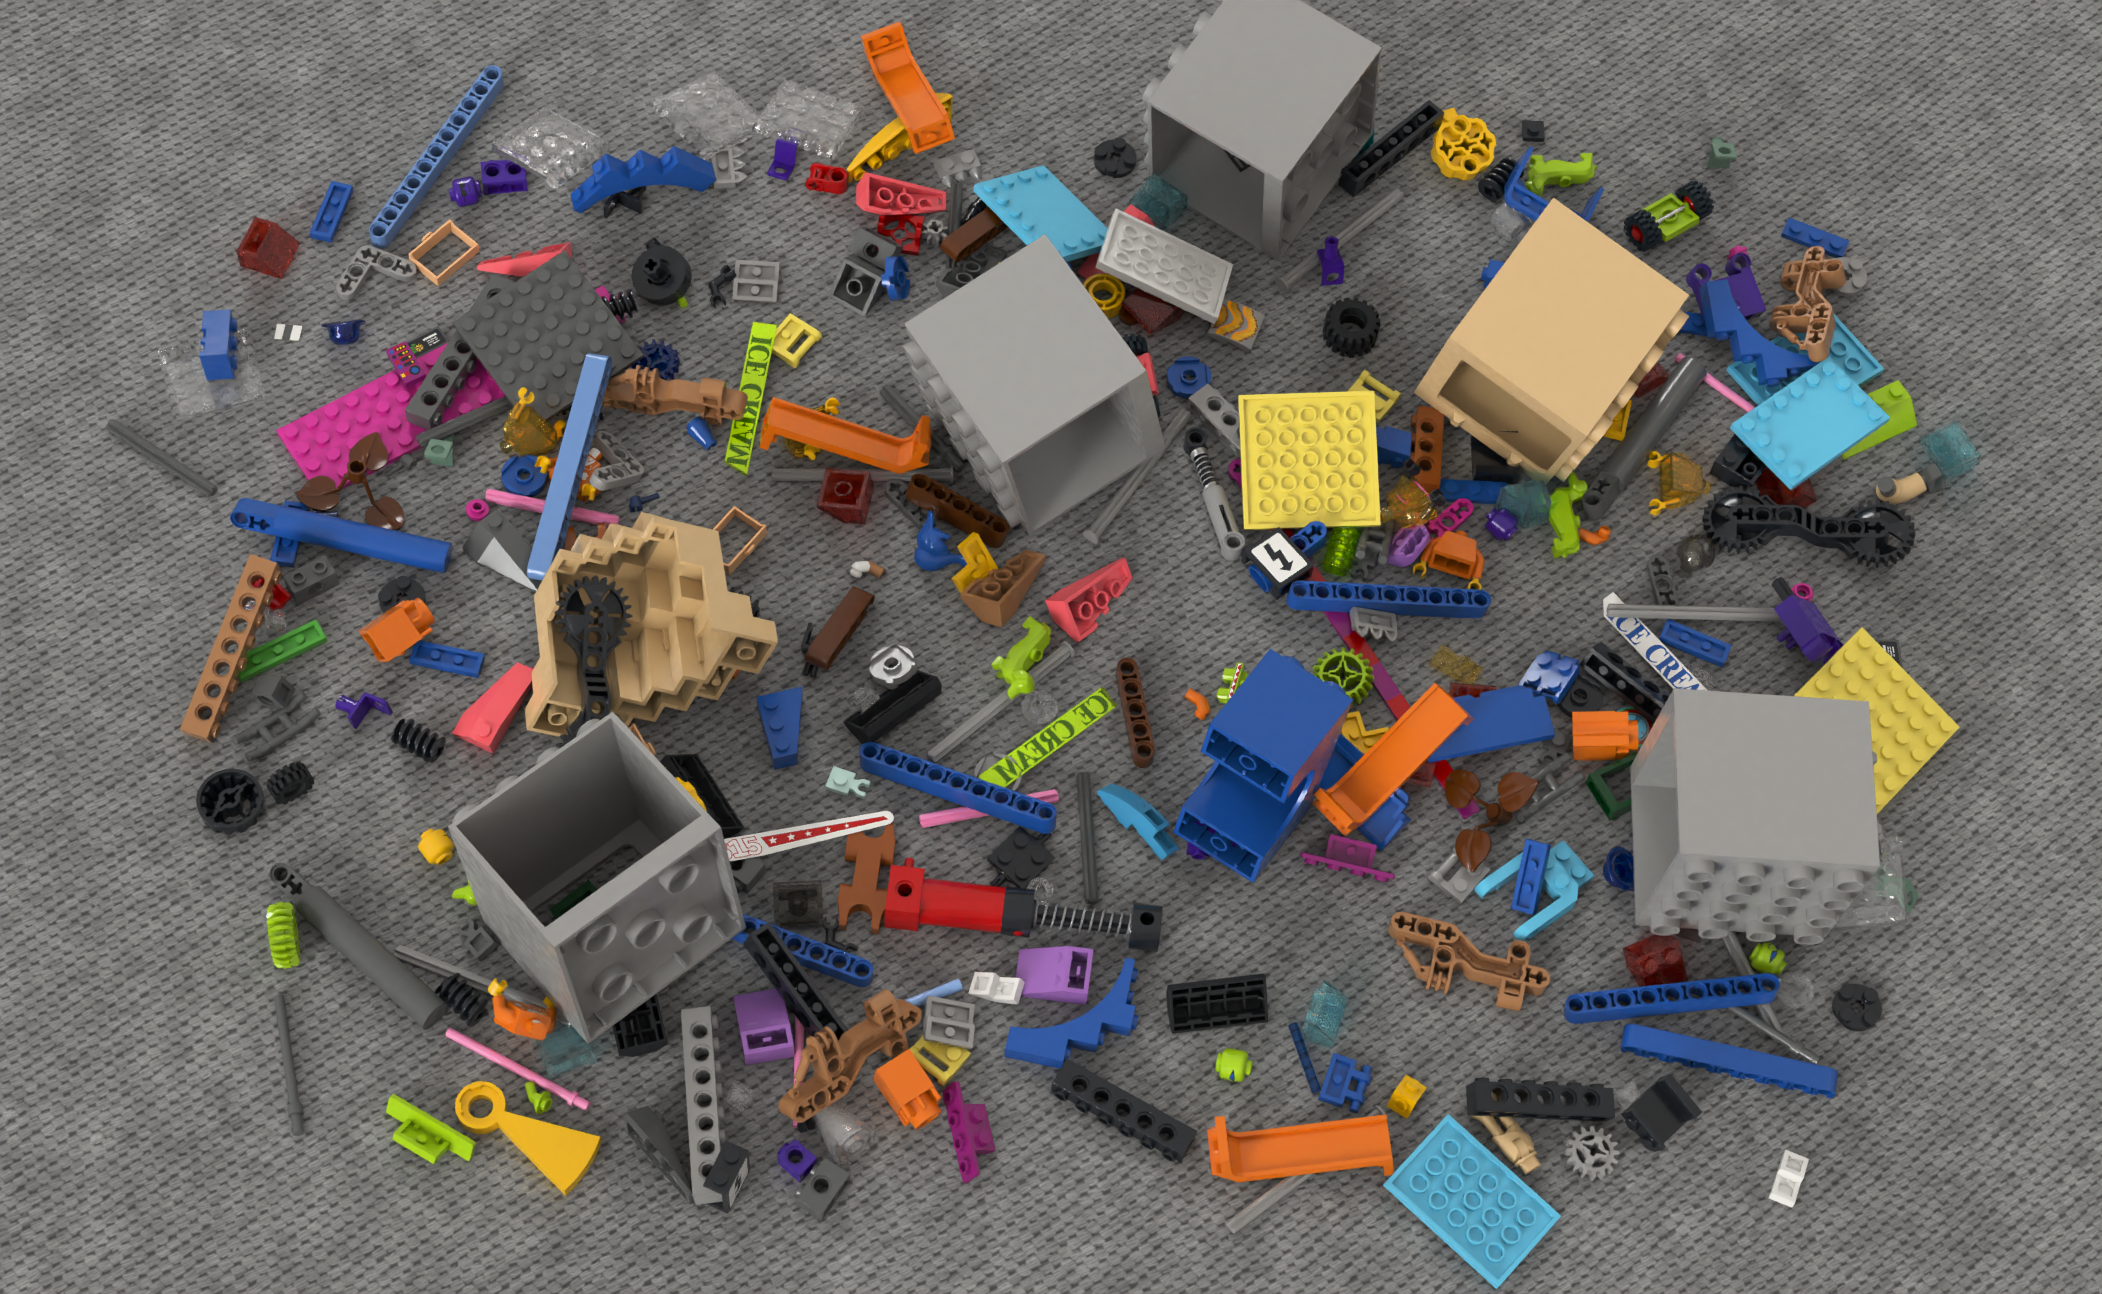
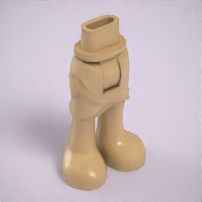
[1470,1093,1541,1175]

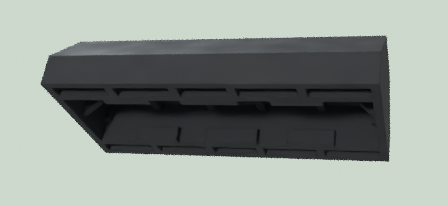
[843,670,942,744]
[660,754,744,839]
[1166,973,1268,1034]
[613,994,668,1057]

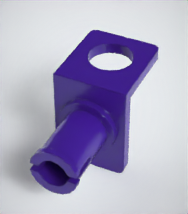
[767,135,799,180]
[1317,237,1344,286]
[335,692,393,729]

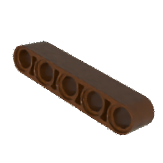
[940,207,1008,263]
[906,473,1010,548]
[805,586,875,671]
[1116,657,1155,768]

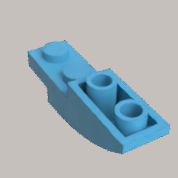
[1097,783,1179,860]

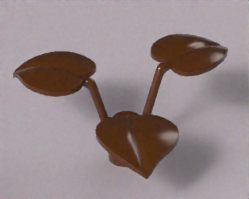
[296,432,404,530]
[1445,769,1539,872]

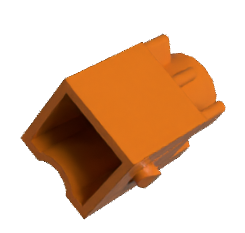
[359,598,435,662]
[1572,711,1638,761]
[873,1049,942,1130]

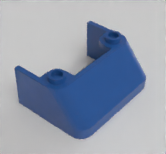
[1504,146,1604,222]

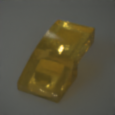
[1428,644,1483,686]

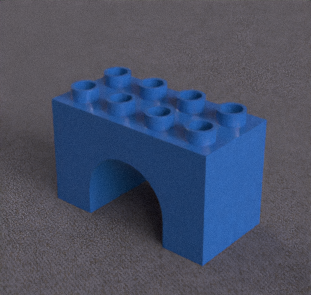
[1173,649,1353,883]

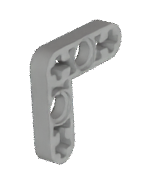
[336,245,417,300]
[589,430,644,491]

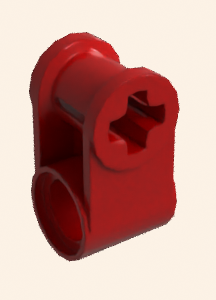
[805,163,848,194]

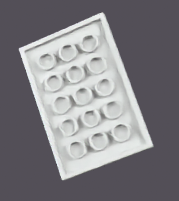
[1095,209,1233,324]

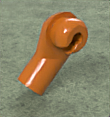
[1578,526,1611,545]
[1185,688,1211,720]

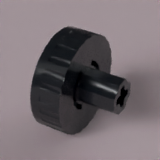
[631,245,692,306]

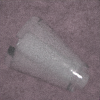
[812,1102,876,1166]

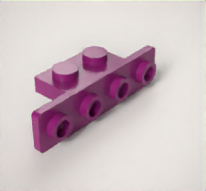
[1300,834,1395,882]
[942,1081,996,1183]

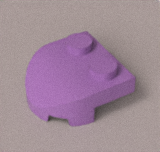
[1387,523,1431,567]

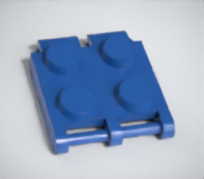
[1518,650,1580,704]

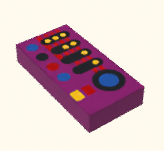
[386,341,426,388]

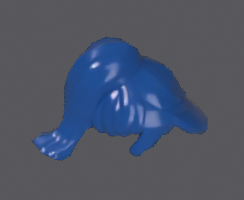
[914,510,967,571]

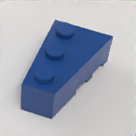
[199,309,238,380]
[1376,426,1412,468]
[756,686,803,770]

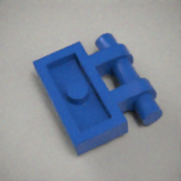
[1318,1053,1372,1113]

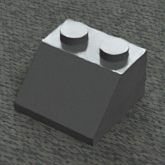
[827,255,886,317]

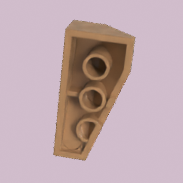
[960,550,1046,627]

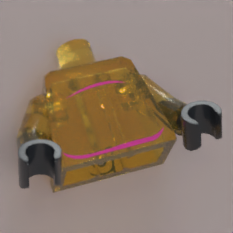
[1380,459,1446,528]

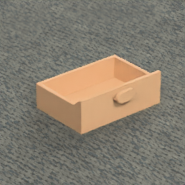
[408,219,480,286]
[712,506,767,576]

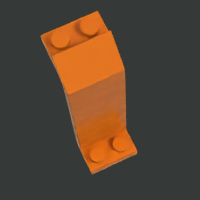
[860,21,955,154]
[759,397,933,474]
[1313,683,1474,836]
[1207,1114,1394,1182]

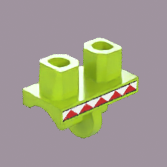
[1217,663,1249,704]

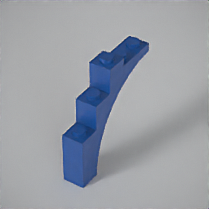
[571,146,716,213]
[1699,280,1821,387]
[1004,958,1139,1069]

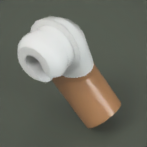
[850,561,886,579]

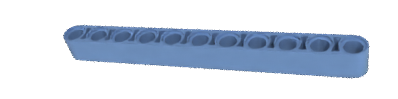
[369,65,504,249]
[527,353,612,581]

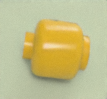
[418,828,454,865]

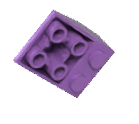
[1016,946,1093,1005]
[733,989,794,1066]

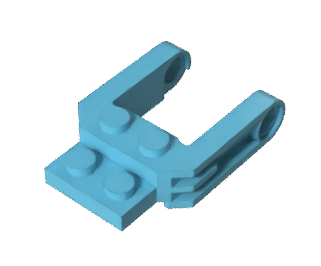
[1474,840,1594,942]

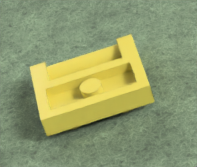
[772,313,822,368]
[1347,370,1402,423]
[910,1034,971,1087]

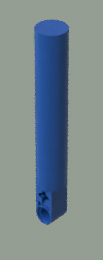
[230,498,452,573]

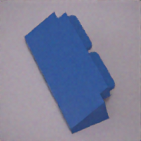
[1428,685,1555,763]
[1318,733,1412,851]

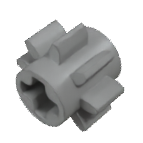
[921,219,948,247]

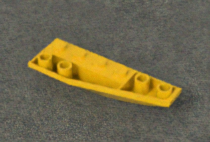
[847,93,953,183]

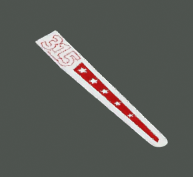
[724,811,894,861]

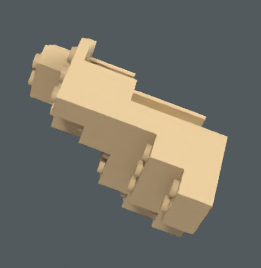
[525,512,778,737]

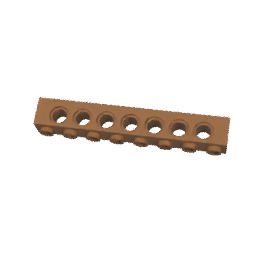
[180,554,282,742]

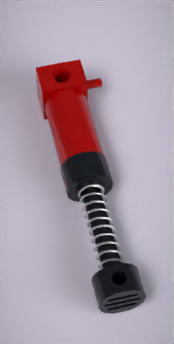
[884,858,1163,952]

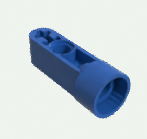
[1248,521,1327,592]

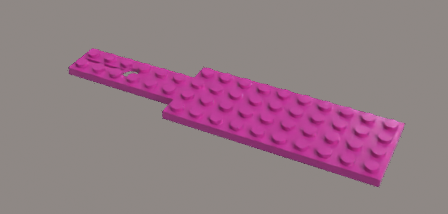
[276,286,626,489]

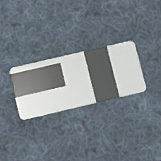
[274,324,302,341]

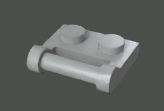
[1428,847,1491,904]

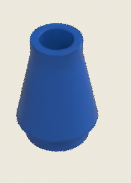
[686,417,717,451]

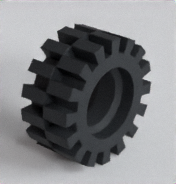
[266,762,314,804]

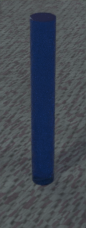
[1288,1022,1321,1093]

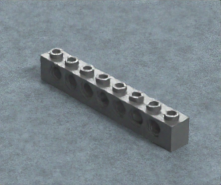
[405,273,515,430]

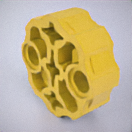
[1430,115,1496,181]

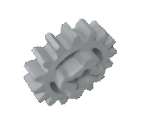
[1564,1126,1620,1181]

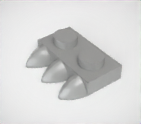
[710,147,747,189]
[933,149,982,188]
[1350,606,1398,643]

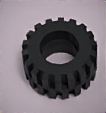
[1323,298,1381,358]

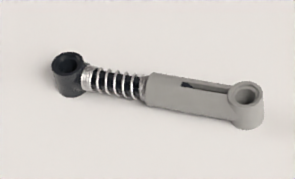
[1183,427,1245,561]

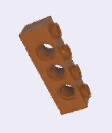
[1407,406,1444,494]

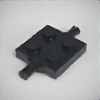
[987,826,1055,888]

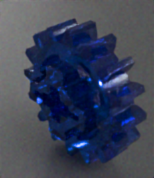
[631,339,680,381]

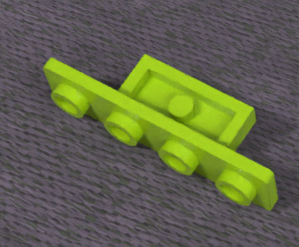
[386,1094,476,1164]

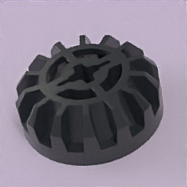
[196,769,265,835]

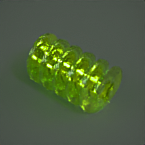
[1322,526,1360,577]

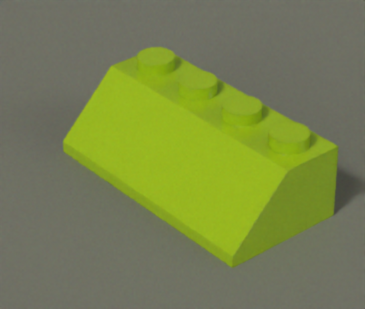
[1842,380,1917,460]

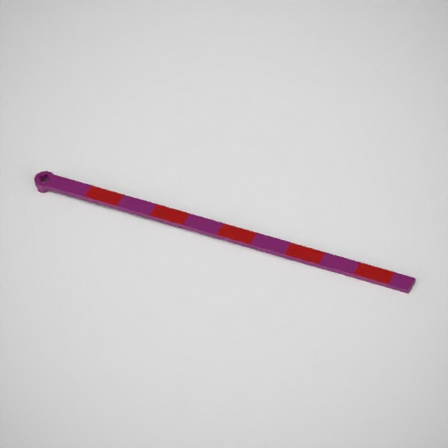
[1228,459,1480,819]

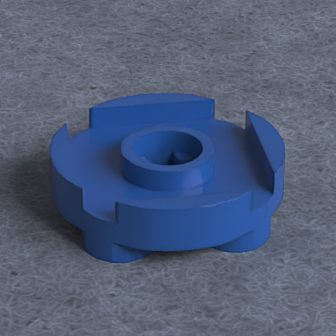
[881,256,910,301]
[1167,356,1212,399]
[502,455,548,497]

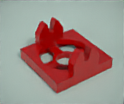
[875,214,925,256]

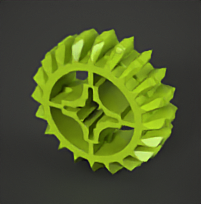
[1313,647,1374,708]
[266,902,301,969]

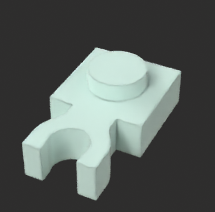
[825,766,870,799]

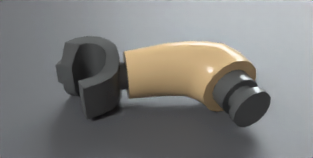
[1876,462,1947,505]

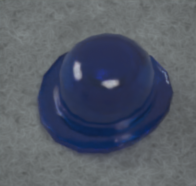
[321,319,366,345]
[1603,846,1634,891]

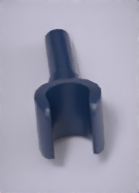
[629,493,660,513]

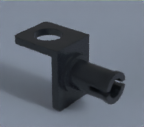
[603,186,646,219]
[801,622,819,678]

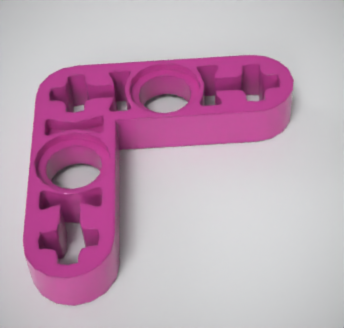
[1389,496,1474,540]

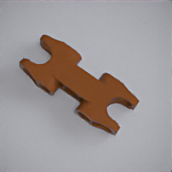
[838,821,895,934]

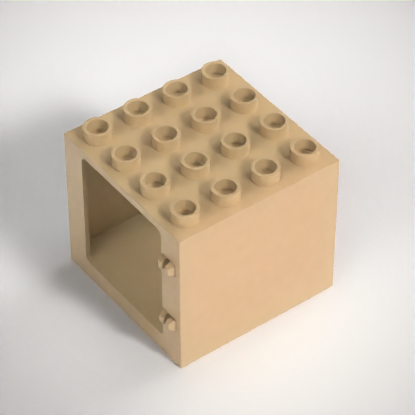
[1414,198,1689,487]

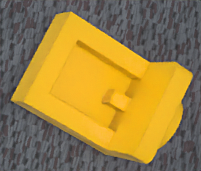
[1387,1075,1427,1118]

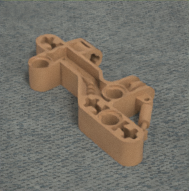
[1769,246,1846,362]
[602,365,748,427]
[1388,912,1550,1012]
[778,989,922,1123]

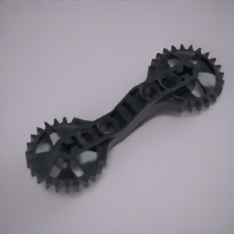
[1702,486,1916,568]
[554,575,633,748]

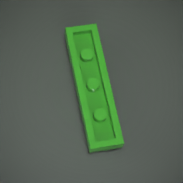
[238,619,328,683]

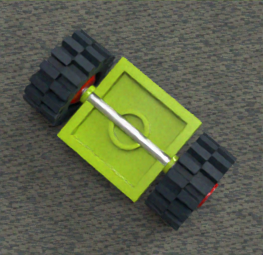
[1624,180,1714,252]

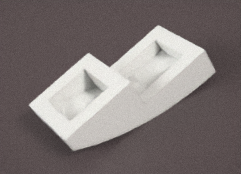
[968,972,1025,1004]
[1769,1149,1809,1207]

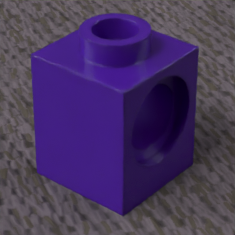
[777,1139,817,1183]

